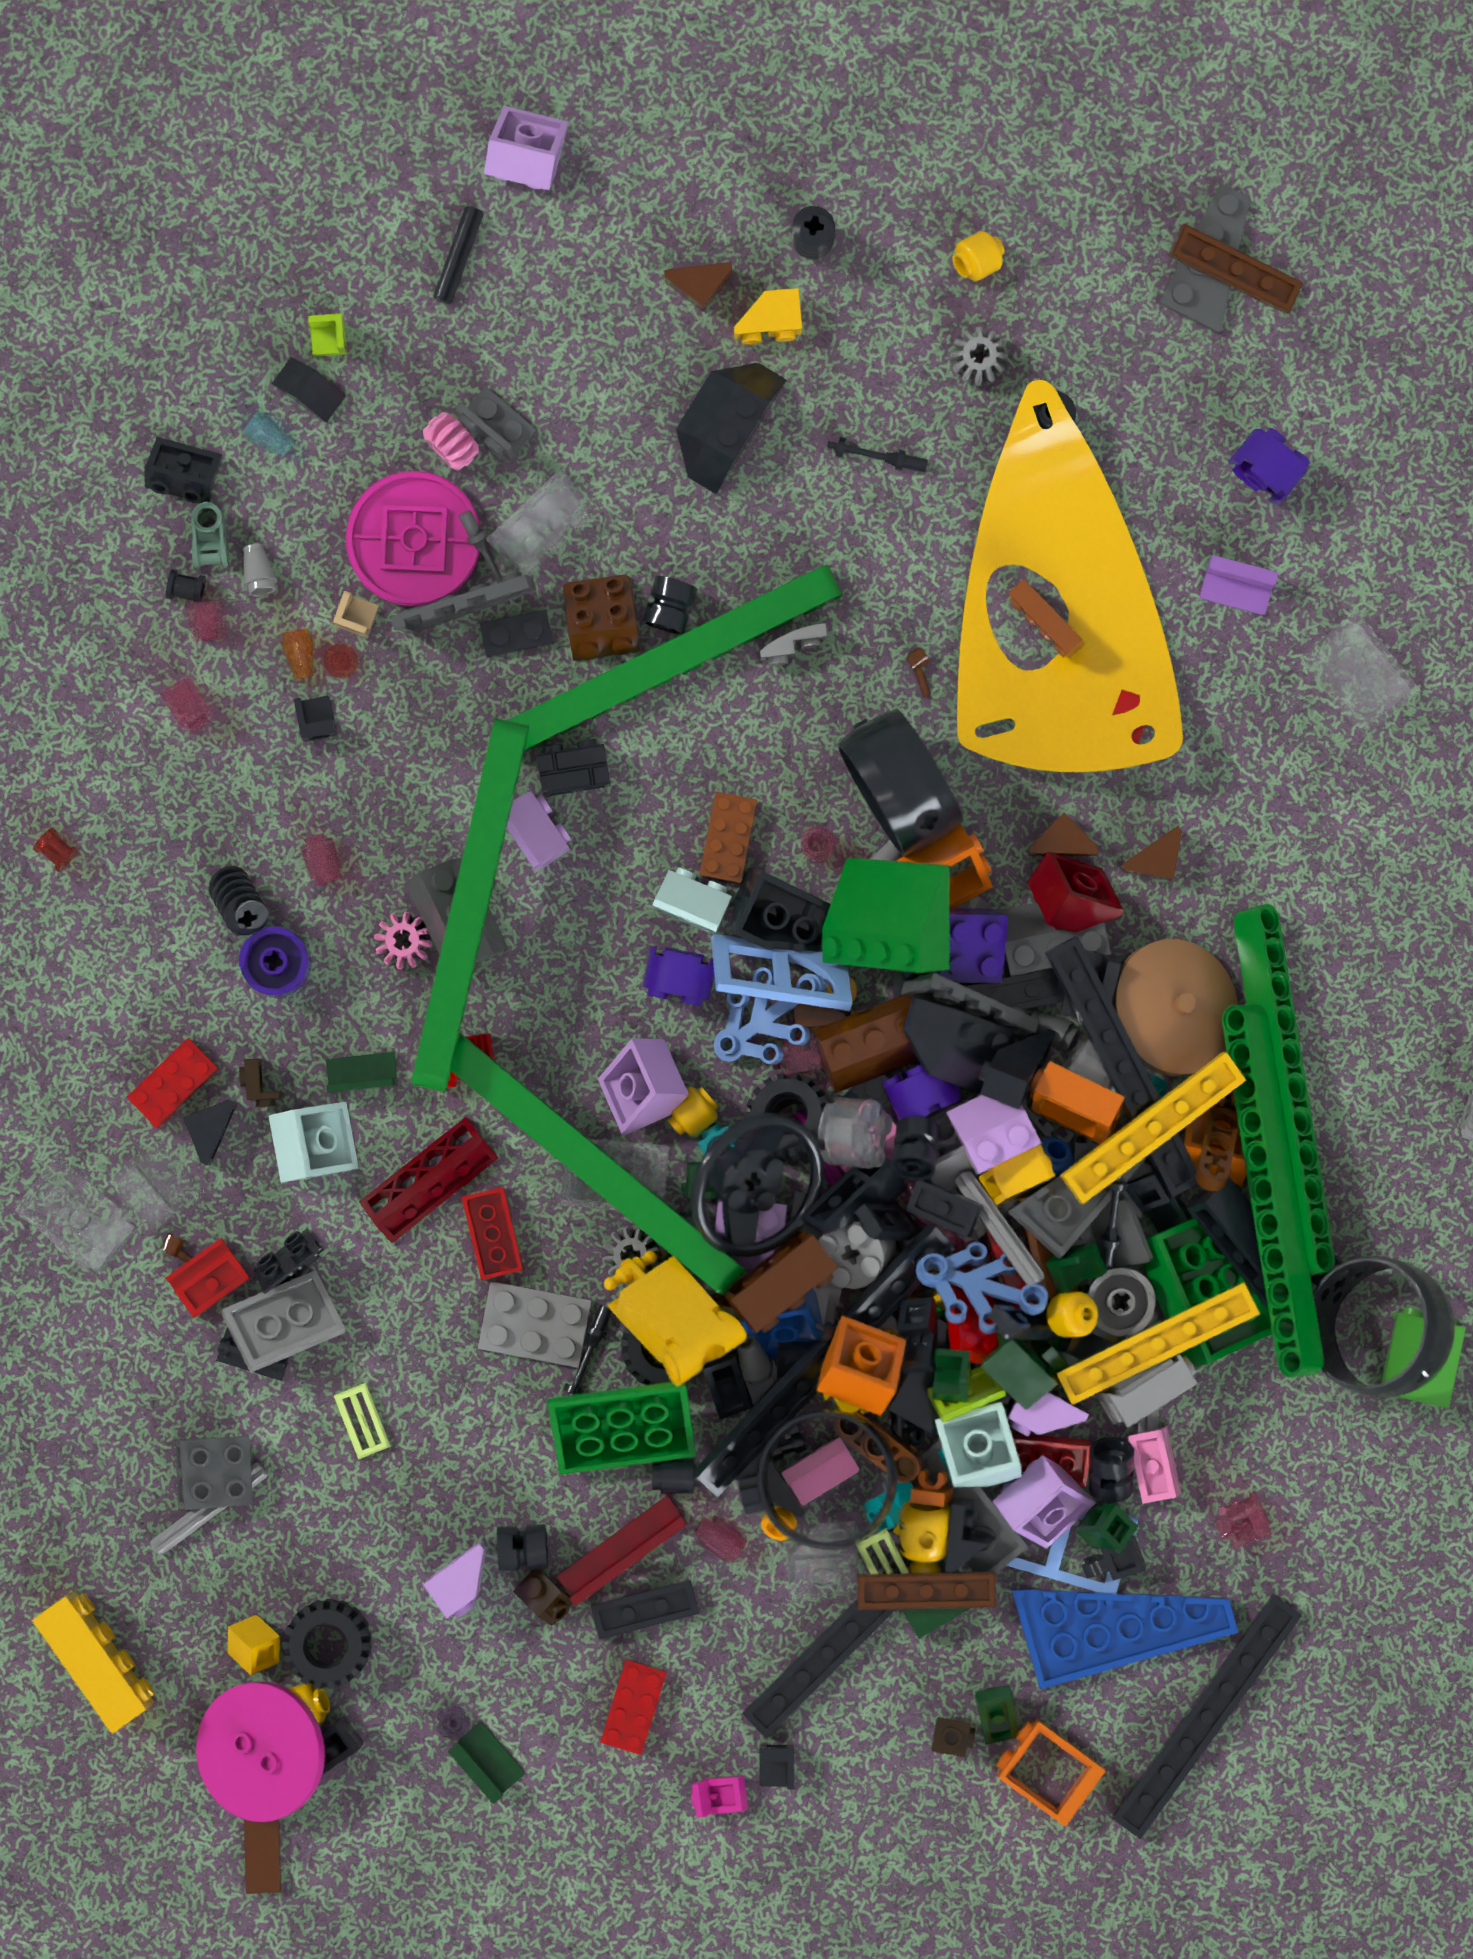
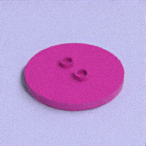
[346,471,481,607]
[196,1682,325,1822]

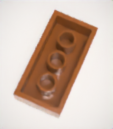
[1008,578,1085,659]
[699,791,757,884]

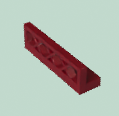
[359,1117,498,1243]
[556,1495,688,1607]

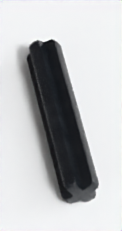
[434,206,484,304]

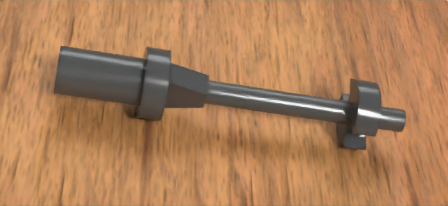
[458,510,515,604]

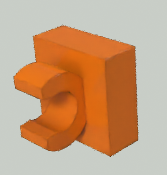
[910,1469,954,1507]

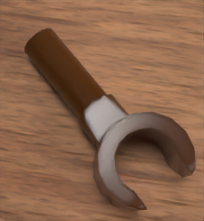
[907,648,931,697]
[163,1233,192,1263]

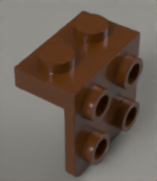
[563,575,640,661]

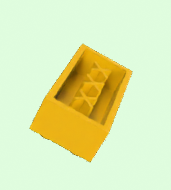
[32,1590,155,1734]

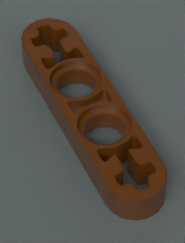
[1195,1091,1239,1191]

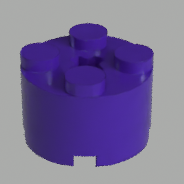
[1228,428,1310,505]
[239,926,312,997]
[642,945,714,1006]
[882,1065,963,1120]

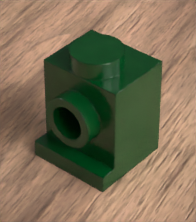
[1075,1504,1138,1553]

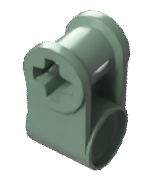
[191,502,230,569]

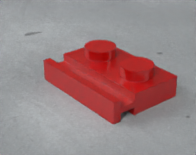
[165,1238,251,1318]

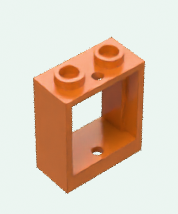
[896,825,993,908]
[1029,1061,1125,1144]
[996,1718,1106,1827]

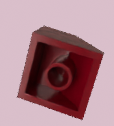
[1027,851,1124,933]

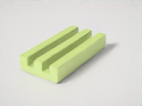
[334,1383,391,1459]
[856,1528,909,1574]

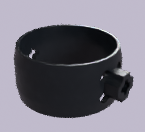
[837,709,964,856]
[1311,1255,1455,1398]
[738,1409,898,1549]

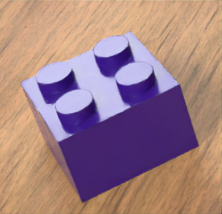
[935,908,1008,983]

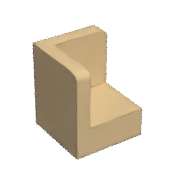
[333,591,379,638]

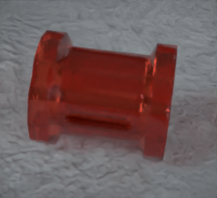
[33,827,79,872]

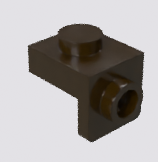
[239,1058,284,1107]
[513,1569,573,1626]
[931,1716,975,1757]

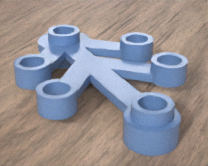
[714,967,827,1065]
[916,1242,1048,1334]

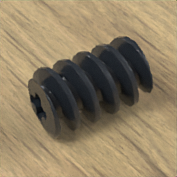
[792,206,835,259]
[208,866,269,935]

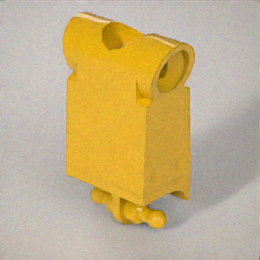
[604,1250,747,1386]

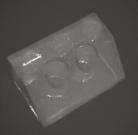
[486,469,591,576]
[1299,612,1421,737]

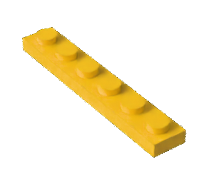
[1060,1052,1246,1204]
[1057,1282,1260,1405]

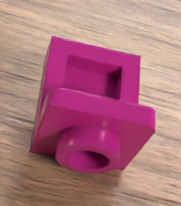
[691,1775,749,1818]

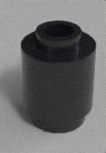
[652,1459,701,1494]

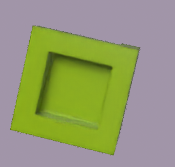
[308,313,347,357]

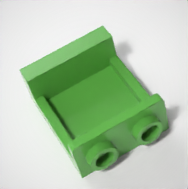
[1379,1307,1466,1408]

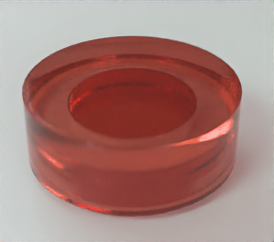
[324,644,359,679]

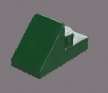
[975,1685,1018,1745]

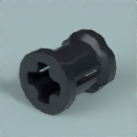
[166,569,206,606]

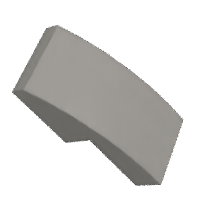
[760,623,827,666]

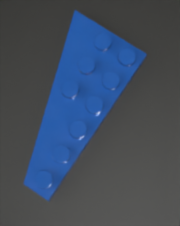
[1011,1588,1239,1689]

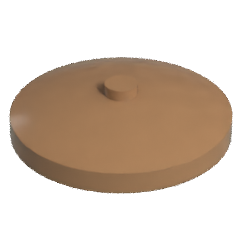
[1112,939,1238,1076]

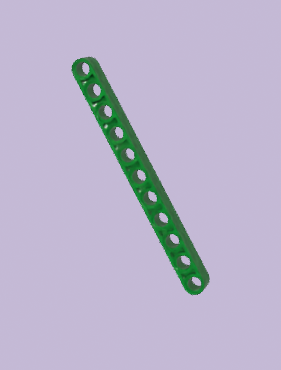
[507,565,843,750]
[411,718,529,1093]
[1234,904,1335,1276]
[1222,1005,1324,1378]
[451,1033,745,1297]

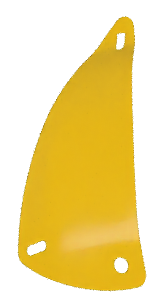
[957,380,1183,772]

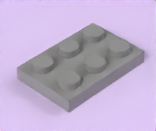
[222,1270,345,1373]
[478,1281,592,1368]

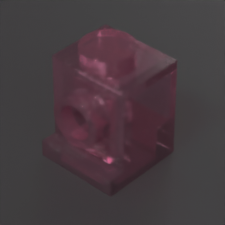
[187,601,228,642]
[770,1035,822,1075]
[1215,1491,1272,1549]

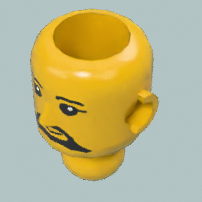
[893,1500,951,1573]

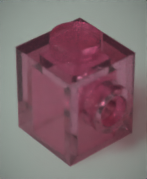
[160,676,214,732]

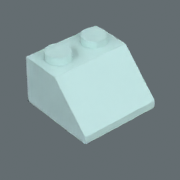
[652,867,732,934]
[268,1102,359,1183]
[935,1402,1022,1487]

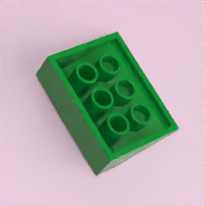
[822,857,949,973]
[1142,1218,1273,1368]
[547,1382,696,1475]

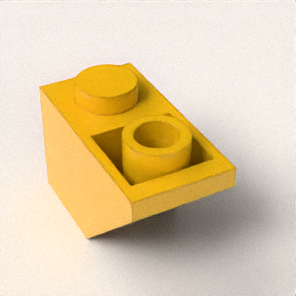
[734,288,802,345]
[978,1144,1055,1207]

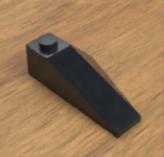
[731,868,831,952]

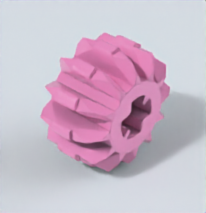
[423,412,479,470]
[374,912,433,970]

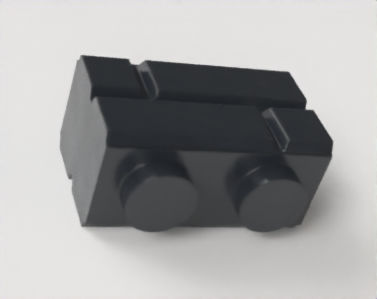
[536,739,611,797]

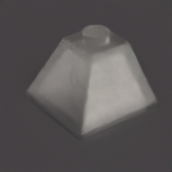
[787,1521,857,1601]

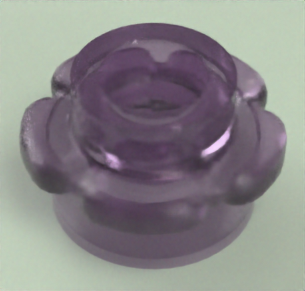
[437,1706,471,1741]

